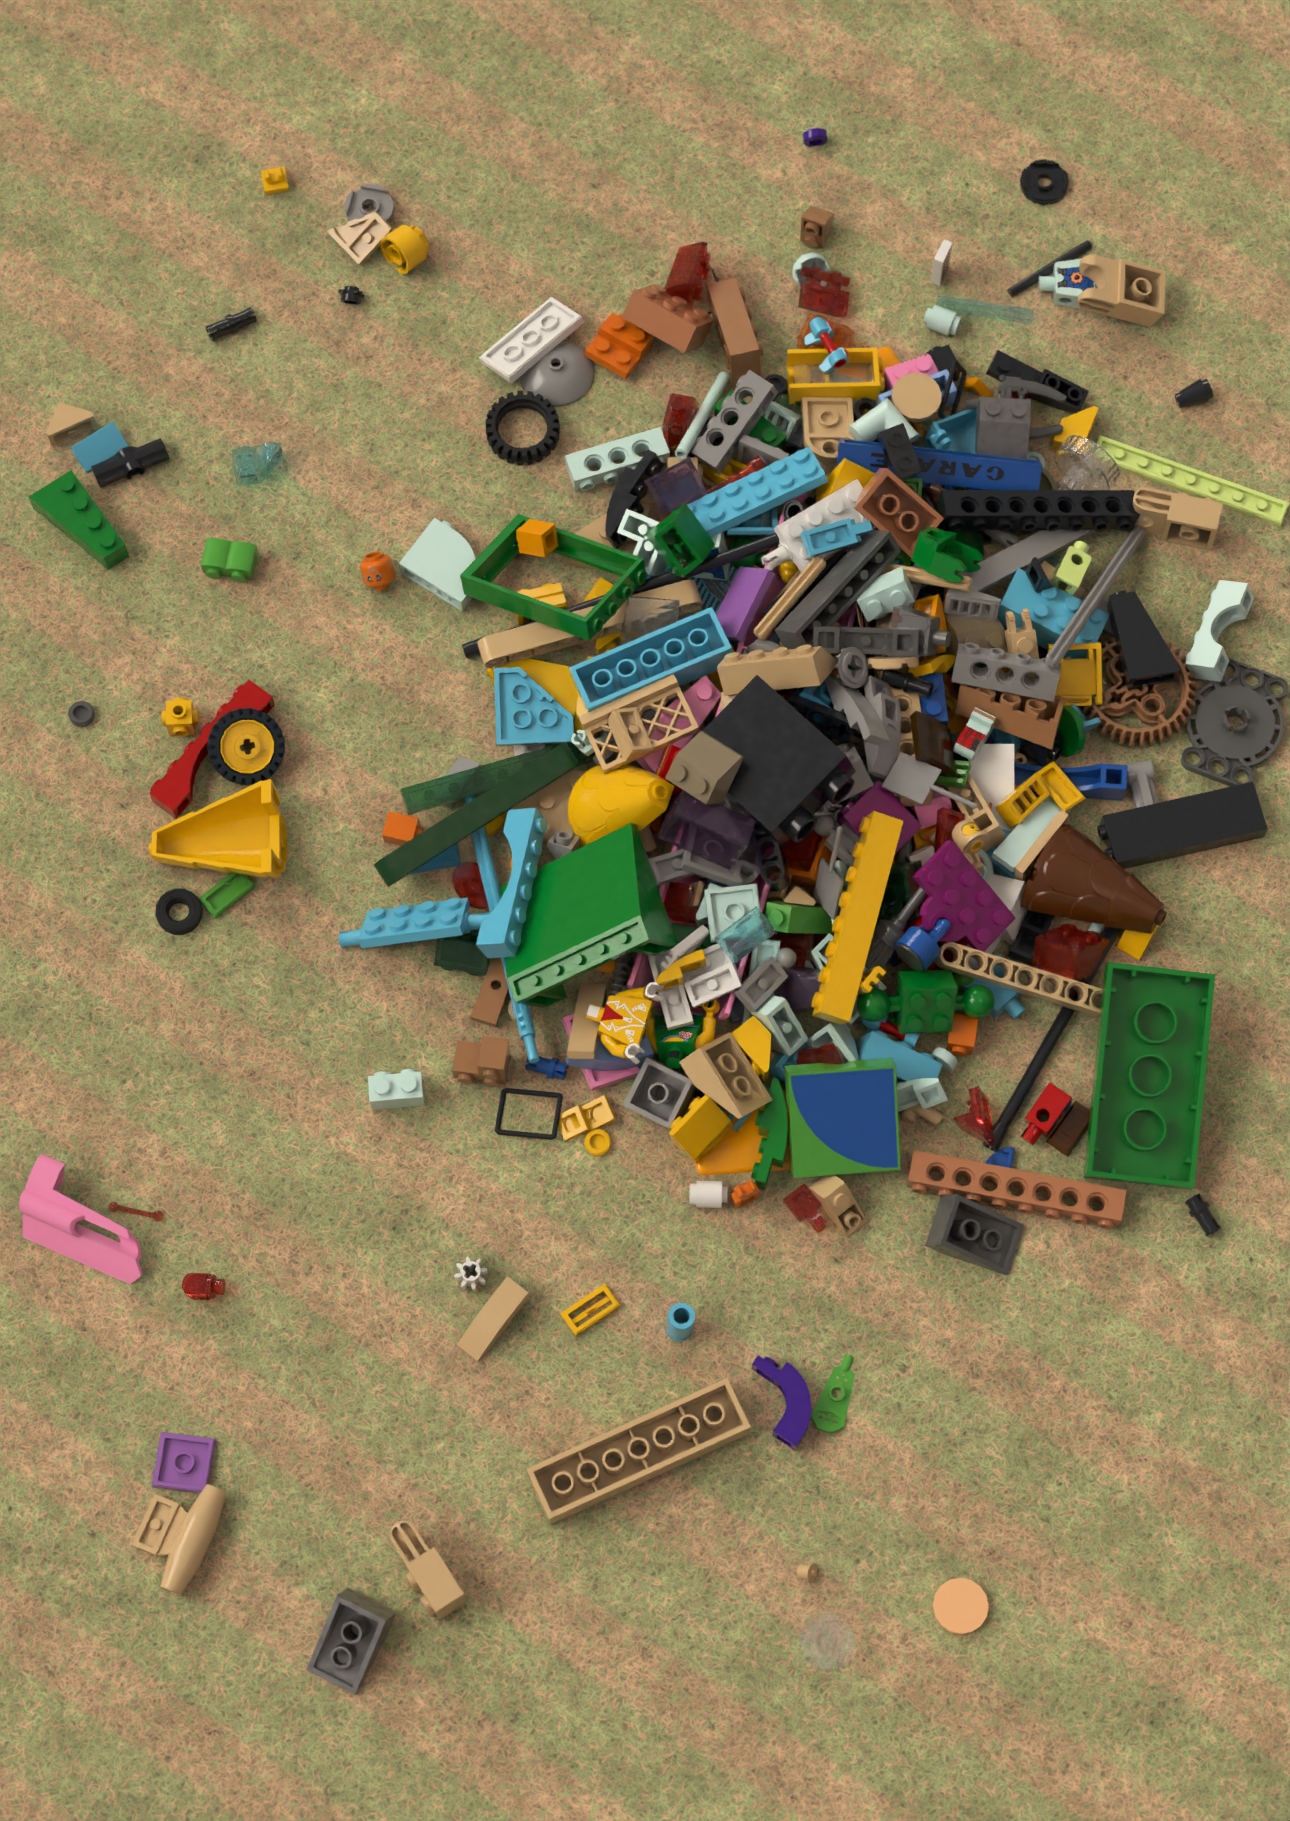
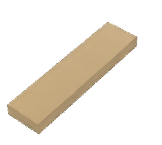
[567,983,607,1059]

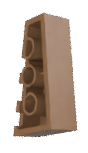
[707,278,764,387]
[955,684,1066,749]

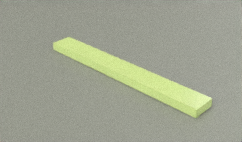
[1091,435,1289,527]

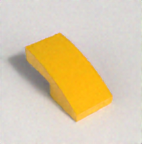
[908,655,956,677]
[656,949,706,992]
[558,1095,617,1141]

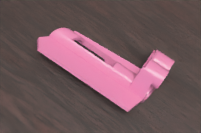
[19,1154,143,1284]

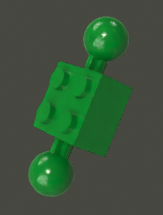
[856,970,995,1034]

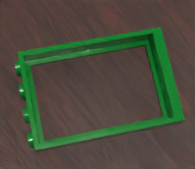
[460,514,647,641]

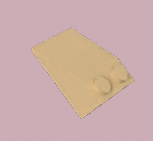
[679,1032,772,1119]

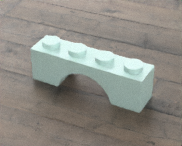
[1185,580,1254,682]

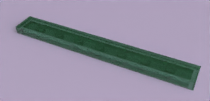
[400,738,602,815]

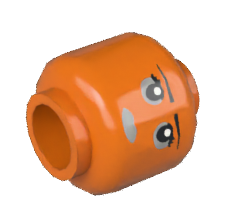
[360,551,396,591]

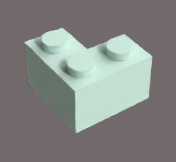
[617,509,667,576]

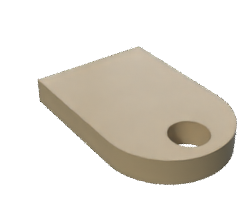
[801,397,855,464]

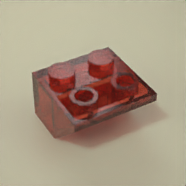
[665,242,711,307]
[1032,924,1109,981]

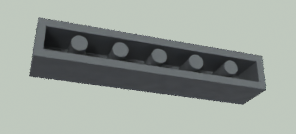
[775,530,901,650]

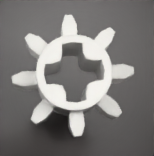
[454,1257,488,1292]

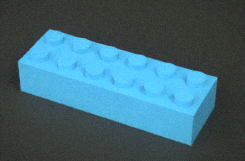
[569,607,733,712]

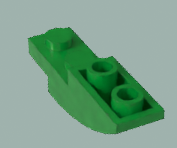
[751,1078,788,1190]

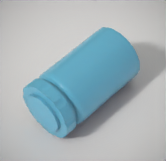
[666,1303,695,1341]

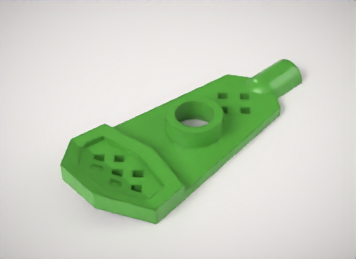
[810,1354,855,1434]

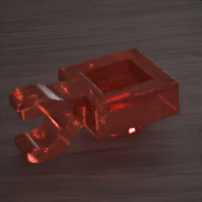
[783,1183,826,1233]

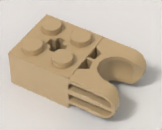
[1078,254,1166,327]
[1133,487,1223,551]
[390,1521,467,1621]

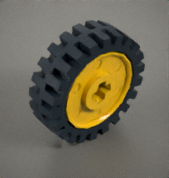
[207,708,285,785]

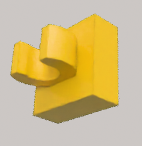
[261,167,289,195]

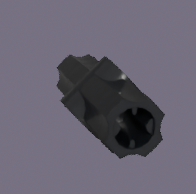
[91,438,170,488]

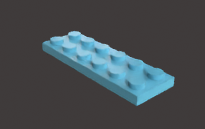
[672,447,828,538]

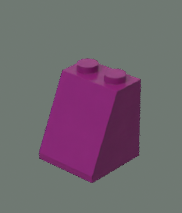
[836,780,922,854]

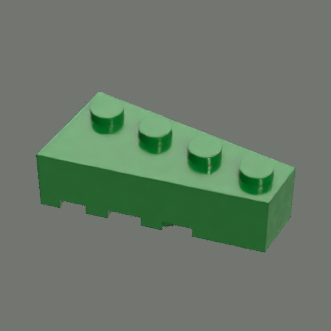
[29,470,129,570]

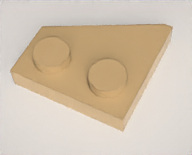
[327,212,394,265]

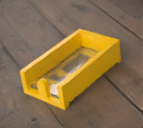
[787,348,884,404]

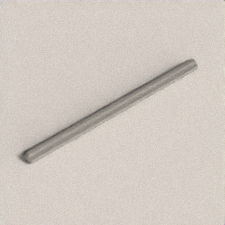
[1045,526,1146,668]

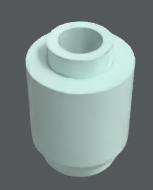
[923,305,962,336]

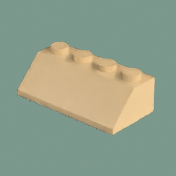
[717,644,837,695]

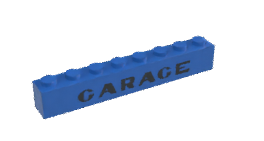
[835,438,1042,490]

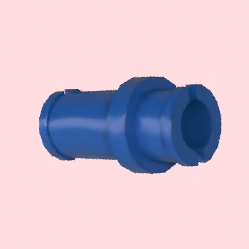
[525,1056,568,1080]

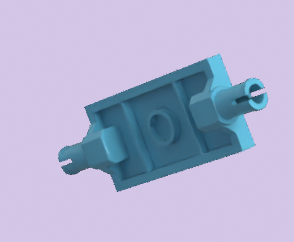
[338,898,492,948]

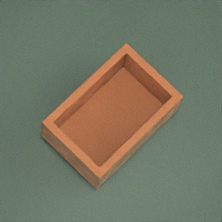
[622,284,714,353]

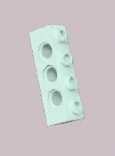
[565,427,670,492]

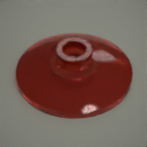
[452,862,489,909]

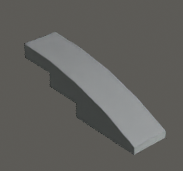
[824,674,890,748]

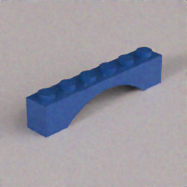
[1014,761,1128,801]

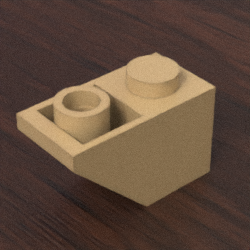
[809,1175,868,1237]

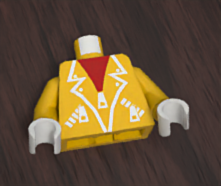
[586,982,663,1064]

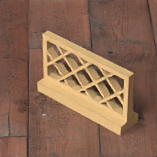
[579,674,700,774]

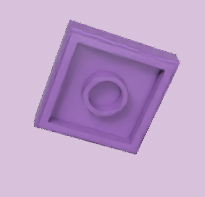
[152,1432,216,1493]

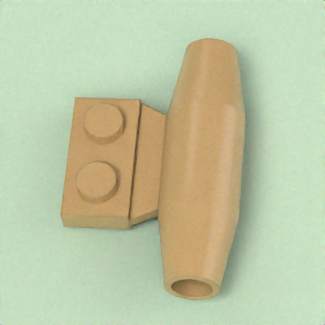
[132,1484,226,1596]

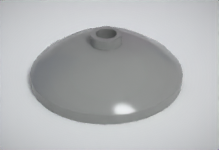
[520,340,594,406]

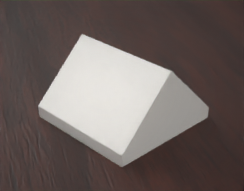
[987,874,1028,945]

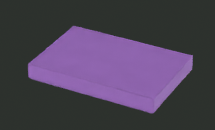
[716,566,775,642]

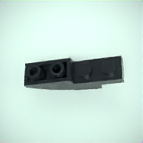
[986,350,1089,413]
[605,450,663,549]

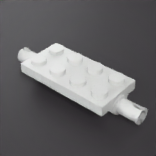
[761,479,876,572]

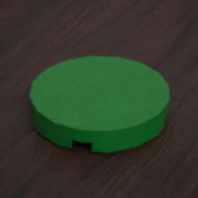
[1057,705,1086,757]

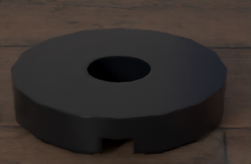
[1020,159,1069,205]

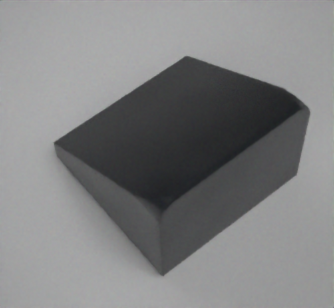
[1026,557,1052,593]

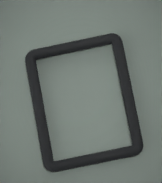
[938,360,967,419]
[495,1088,563,1140]

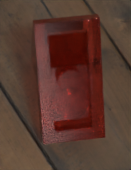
[953,1086,995,1145]

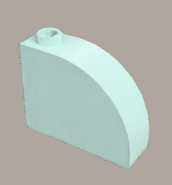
[399,518,475,612]

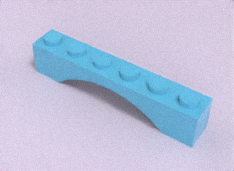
[476,808,547,958]

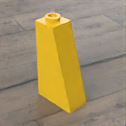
[487,658,579,723]

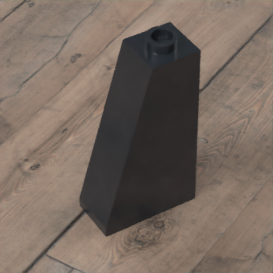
[1107,591,1180,689]

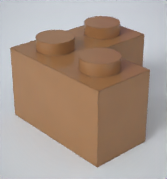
[452,1036,511,1087]

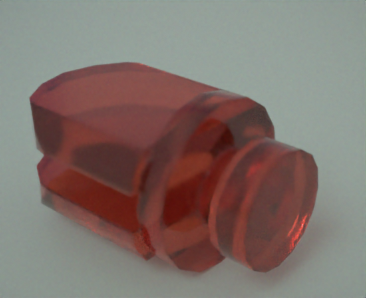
[182,1273,225,1300]

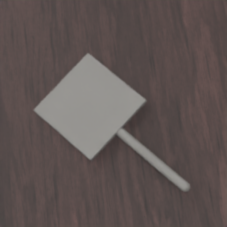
[881,752,978,809]
[813,826,844,920]

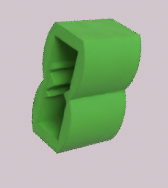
[201,538,258,582]

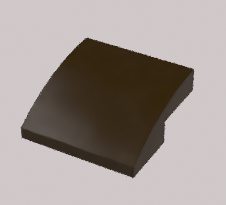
[910,711,956,777]

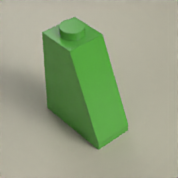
[763,900,839,934]

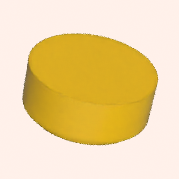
[584,1129,611,1157]

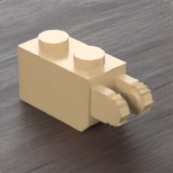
[1004,608,1039,678]

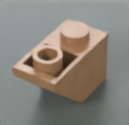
[800,206,834,248]

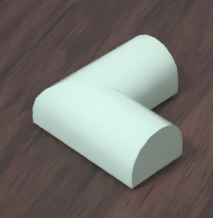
[848,398,919,443]

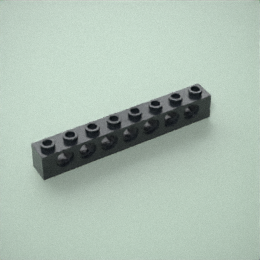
[935,490,1140,532]

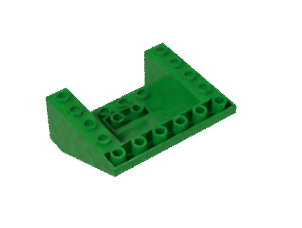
[500,823,677,1008]

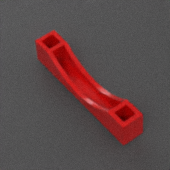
[149,679,275,819]

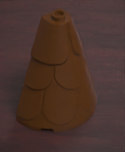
[1020,824,1167,934]

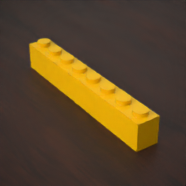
[811,811,903,1025]

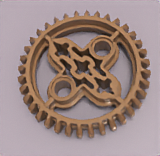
[1080,636,1197,748]

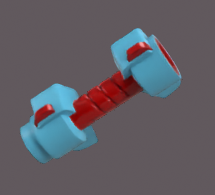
[804,317,849,375]
[861,1013,921,1050]

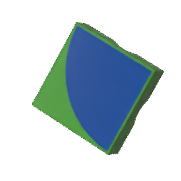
[785,1058,901,1178]

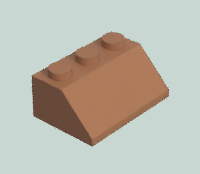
[854,468,944,558]

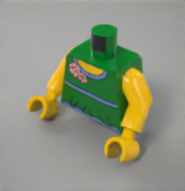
[643,999,720,1069]

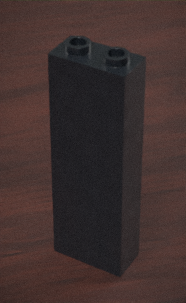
[1097,782,1268,869]

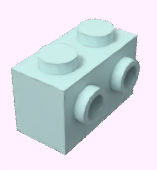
[857,567,915,622]
[751,994,809,1056]
[368,1069,425,1110]

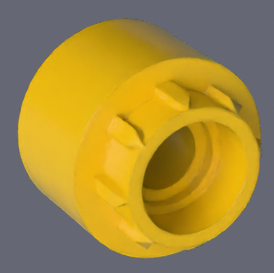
[380,225,429,274]

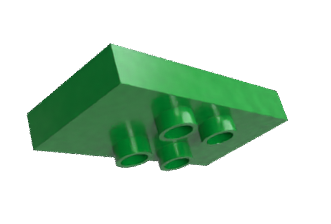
[1083,962,1215,1190]

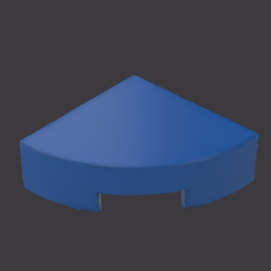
[986,1147,1015,1168]

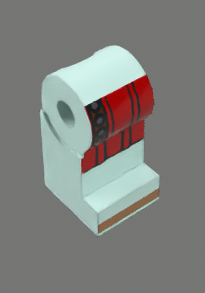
[953,707,996,761]

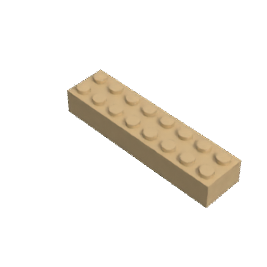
[526,1378,751,1525]

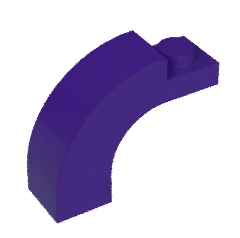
[752,1355,811,1451]

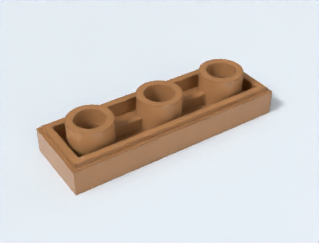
[471,958,509,1027]

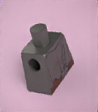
[887,606,951,657]

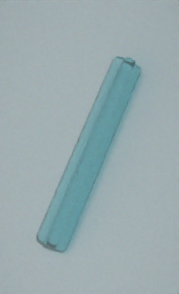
[936,296,1033,324]

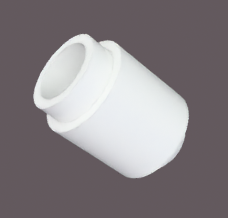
[689,1181,727,1208]

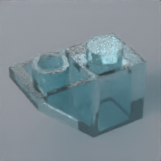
[231,442,284,487]

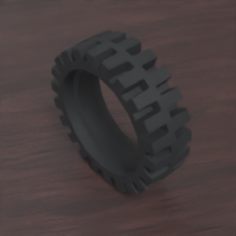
[486,391,560,466]

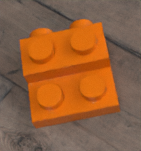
[584,312,654,380]

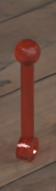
[108,1202,163,1222]

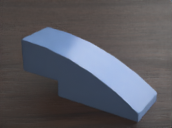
[565,1035,654,1070]

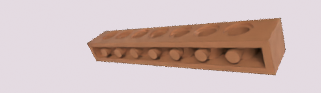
[907,1150,1127,1230]

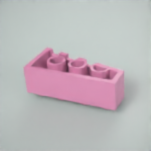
[636,675,721,774]

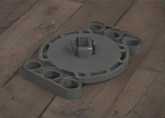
[1181,658,1288,787]

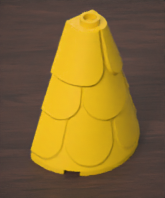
[568,762,675,847]
[149,779,288,878]

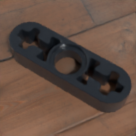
[786,695,856,741]

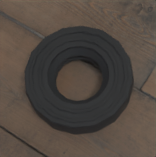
[155,889,203,935]

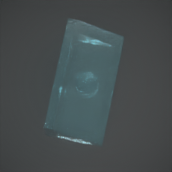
[714,906,776,964]

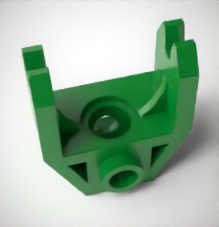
[911,527,984,583]

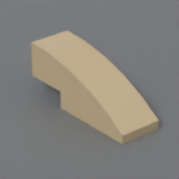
[457,1276,529,1362]

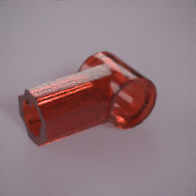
[796,1043,843,1065]

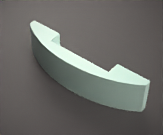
[897,1078,948,1112]

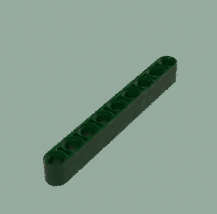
[374,742,580,887]

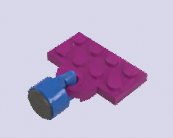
[895,840,1016,971]

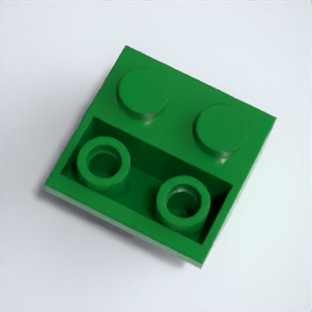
[645,503,715,577]

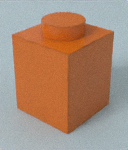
[382,811,424,846]
[946,1013,978,1057]

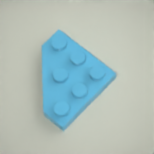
[494,667,574,746]

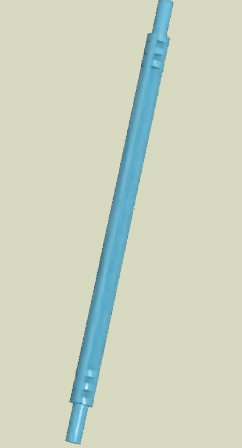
[463,782,539,1063]

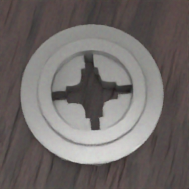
[834,647,868,689]

